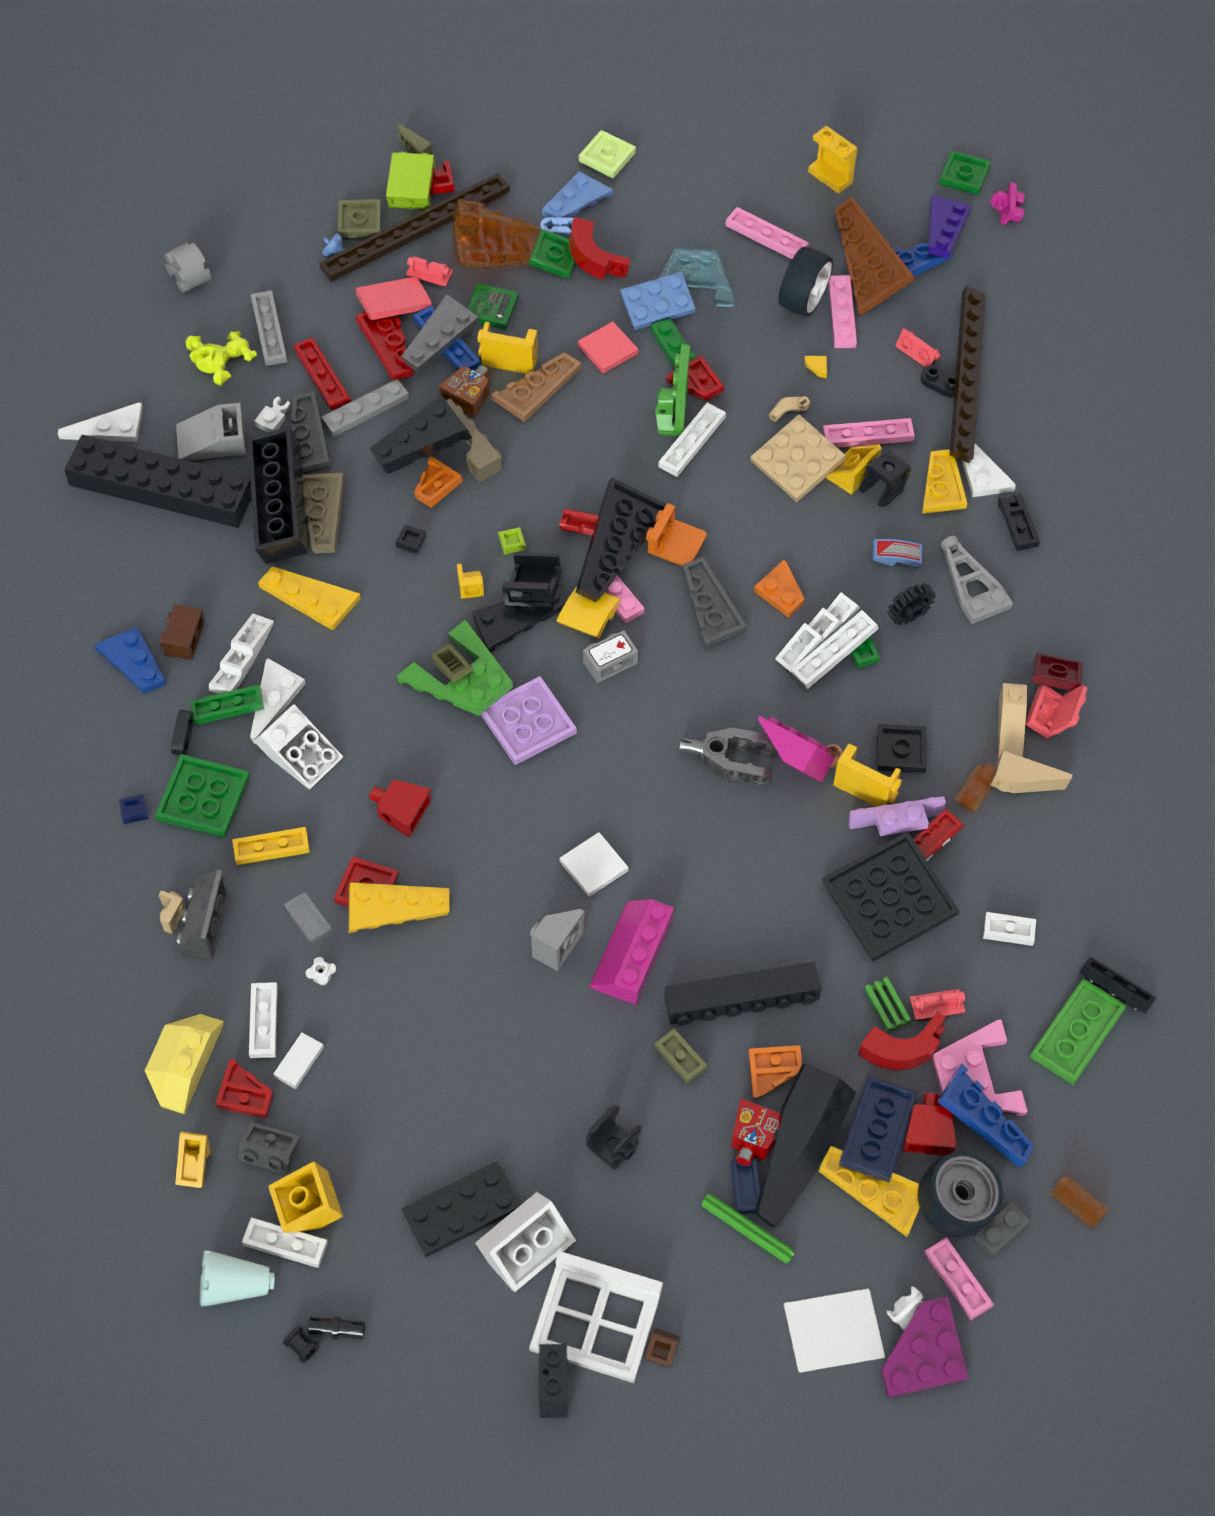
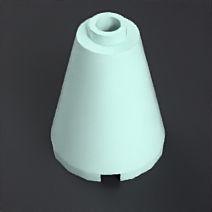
[200,1251,274,1306]

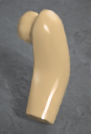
[769,396,810,422]

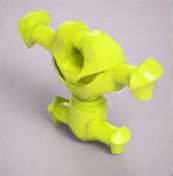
[186,331,257,386]

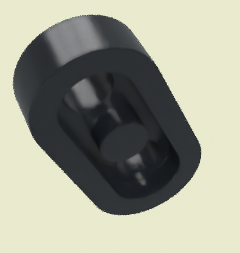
[921,366,955,398]

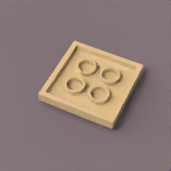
[750,415,846,502]

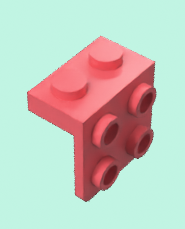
[1025,685,1087,739]

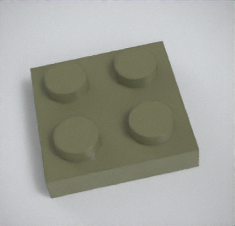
[338,199,381,238]

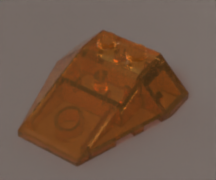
[452,199,541,269]

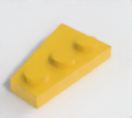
[922,449,967,514]

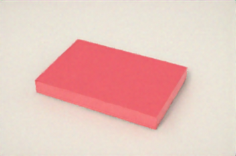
[356,276,432,320]

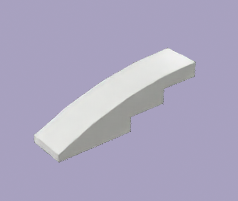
[775,592,860,673]
[209,614,274,694]

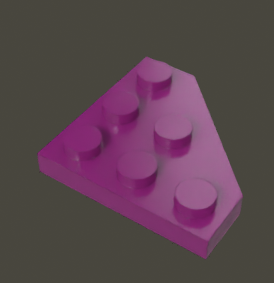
[881,1297,969,1398]

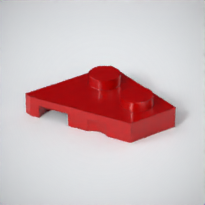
[215,1059,274,1119]

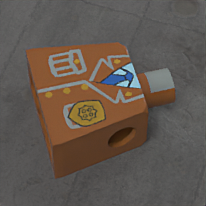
[439,365,490,419]

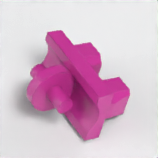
[990,182,1024,225]

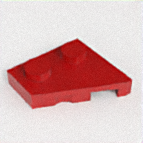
[430,160,455,195]
[665,355,725,401]

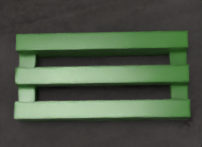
[864,977,911,1032]

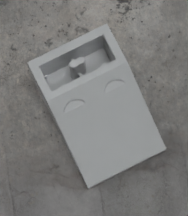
[176,403,246,461]

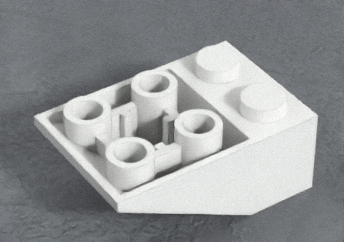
[254,704,343,789]

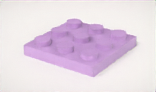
[481,676,577,765]

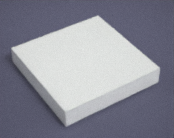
[559,832,628,897]

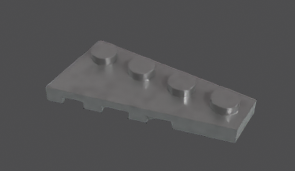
[402,295,479,373]

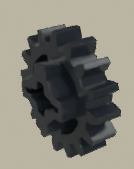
[887,583,936,625]

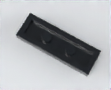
[1079,957,1157,1014]

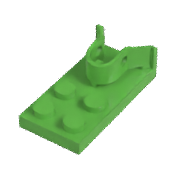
[655,344,690,436]

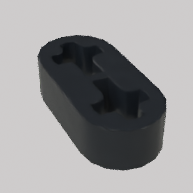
[171,709,194,756]

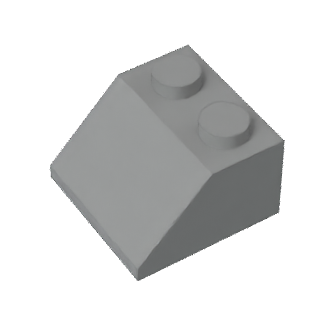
[530,909,584,972]

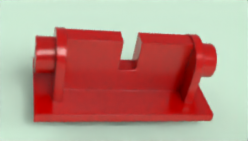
[559,508,598,536]

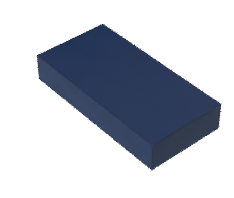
[730,1159,761,1214]

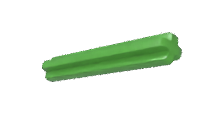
[701,1193,795,1263]

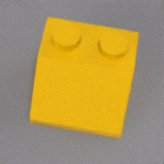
[268,1161,343,1233]

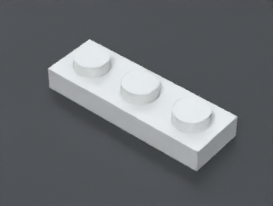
[249,982,278,1058]
[242,1218,328,1268]

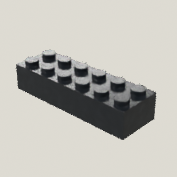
[248,427,309,564]

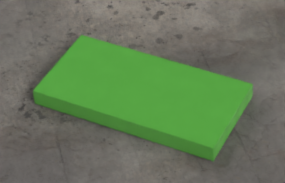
[1030,978,1127,1085]

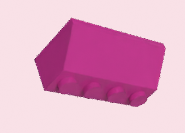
[590,899,674,1005]

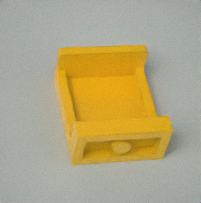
[808,125,858,194]
[478,322,538,374]
[833,744,902,807]

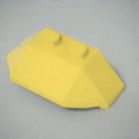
[145,1014,224,1114]

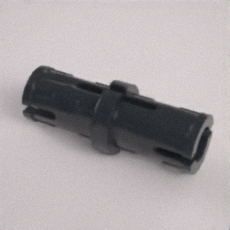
[308,1316,365,1340]

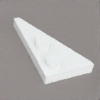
[58,403,143,442]
[961,444,1016,497]
[250,659,305,744]

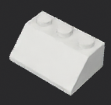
[476,1192,576,1292]

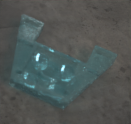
[659,248,734,307]

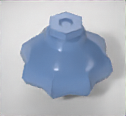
[322,233,345,257]

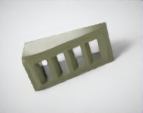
[397,124,432,155]
[430,643,474,683]

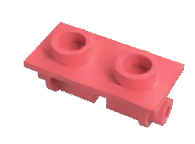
[406,256,453,287]
[895,328,941,367]
[910,989,965,1021]

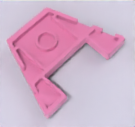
[932,1019,1028,1116]

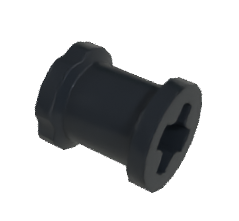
[283,1326,320,1363]

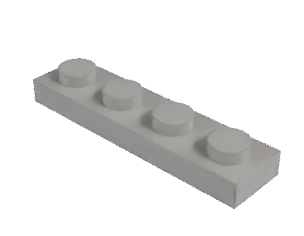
[251,290,287,366]
[321,379,409,437]

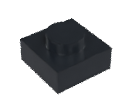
[396,525,426,554]

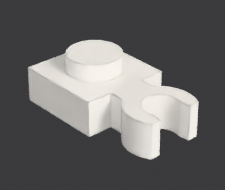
[254,397,291,432]

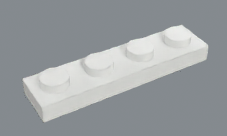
[658,403,726,477]
[791,610,878,689]

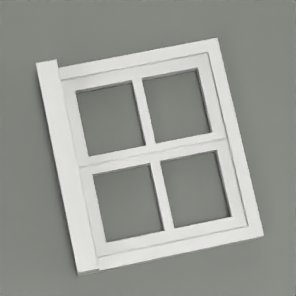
[529,1251,663,1383]

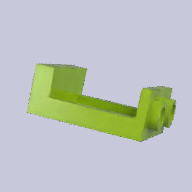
[386,152,436,210]

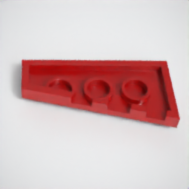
[356,312,413,381]

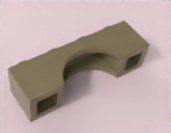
[447,399,503,483]

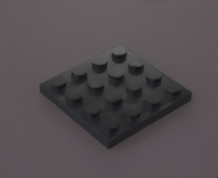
[822,831,959,962]

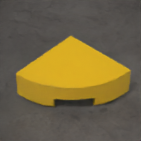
[804,356,827,378]

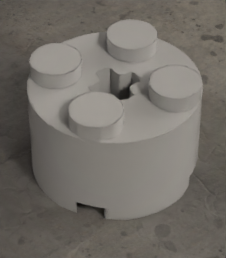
[164,241,211,293]

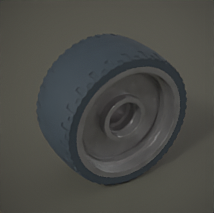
[917,1151,1003,1237]

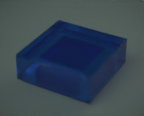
[119,794,148,824]

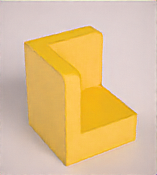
[457,564,484,599]

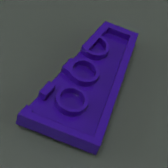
[928,194,972,259]

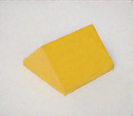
[826,444,882,495]

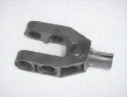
[679,727,776,786]

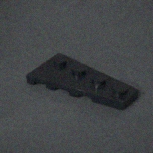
[473,584,567,652]

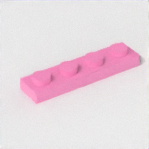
[725,207,809,259]
[828,275,857,348]
[822,418,915,448]

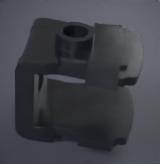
[859,450,911,507]
[586,1105,642,1170]

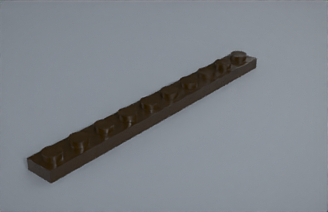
[319,173,510,282]
[949,286,985,463]

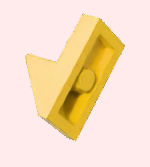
[175,1132,211,1188]

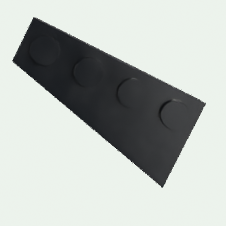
[369,395,472,474]

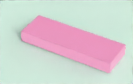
[924,1237,994,1321]

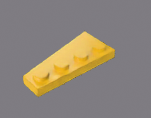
[258,566,361,631]
[348,883,449,933]
[819,1146,920,1237]

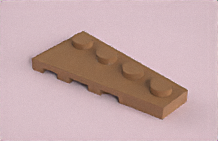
[491,352,581,422]

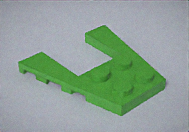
[396,620,513,716]

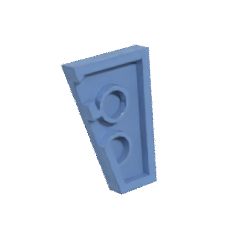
[542,171,613,218]

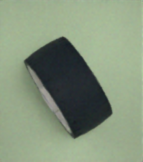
[778,246,833,317]

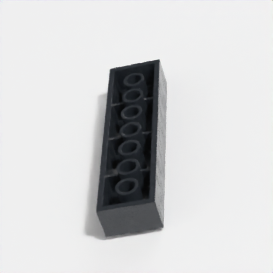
[64,434,252,528]

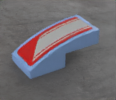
[872,539,922,568]

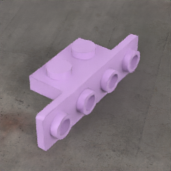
[848,796,946,836]

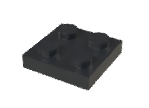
[877,724,927,773]

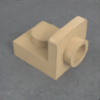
[159,890,186,934]

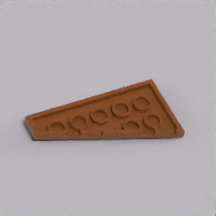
[835,197,915,316]

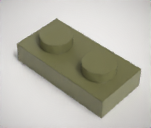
[654,1029,707,1084]

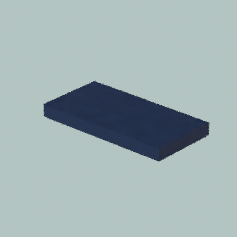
[839,1076,917,1183]

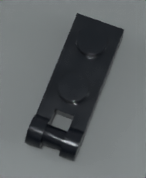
[998,493,1040,551]

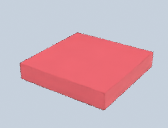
[578,322,638,374]

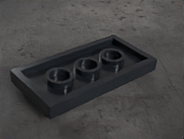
[402,1161,521,1257]

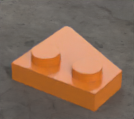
[414,456,463,508]
[754,560,804,618]
[748,1045,802,1100]

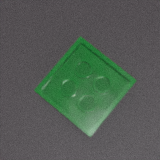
[155,754,250,838]

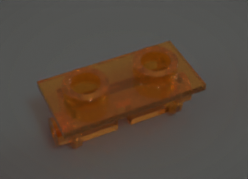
[954,763,995,813]
[1050,1175,1109,1229]

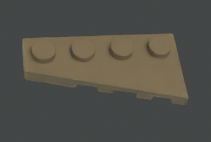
[302,473,345,554]

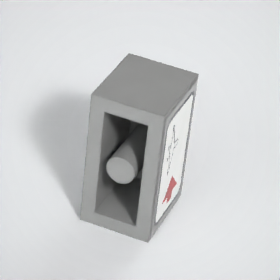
[583,630,638,683]

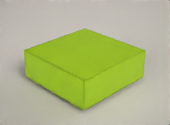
[498,527,526,555]

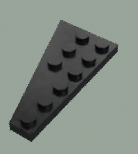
[575,477,666,602]

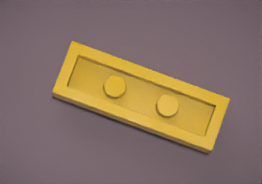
[232,827,310,865]

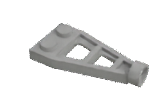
[940,536,1013,624]

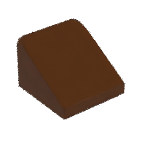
[645,1328,681,1367]

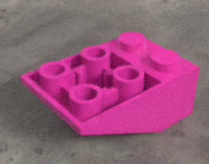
[758,716,835,783]

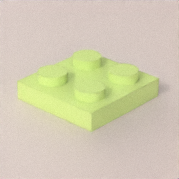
[579,130,636,178]

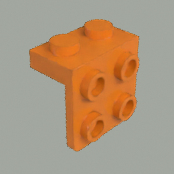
[646,503,707,566]

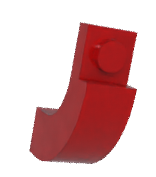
[568,217,631,280]
[858,1011,946,1070]

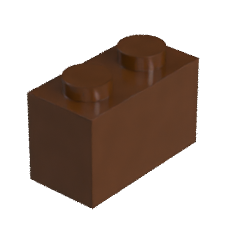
[160,604,205,660]

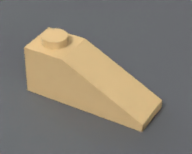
[998,683,1027,759]
[991,750,1073,793]

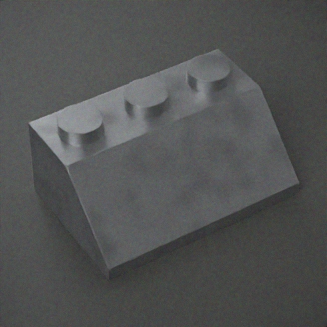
[177,870,228,960]

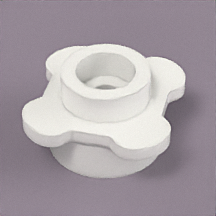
[306,957,336,985]

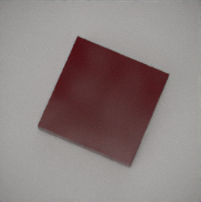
[1032,653,1083,691]

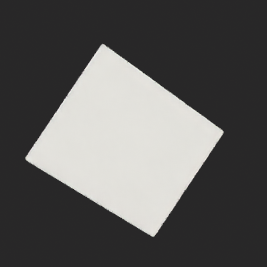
[784,1289,885,1373]

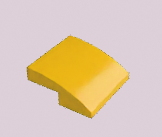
[556,587,621,639]

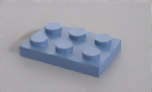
[620,272,695,331]

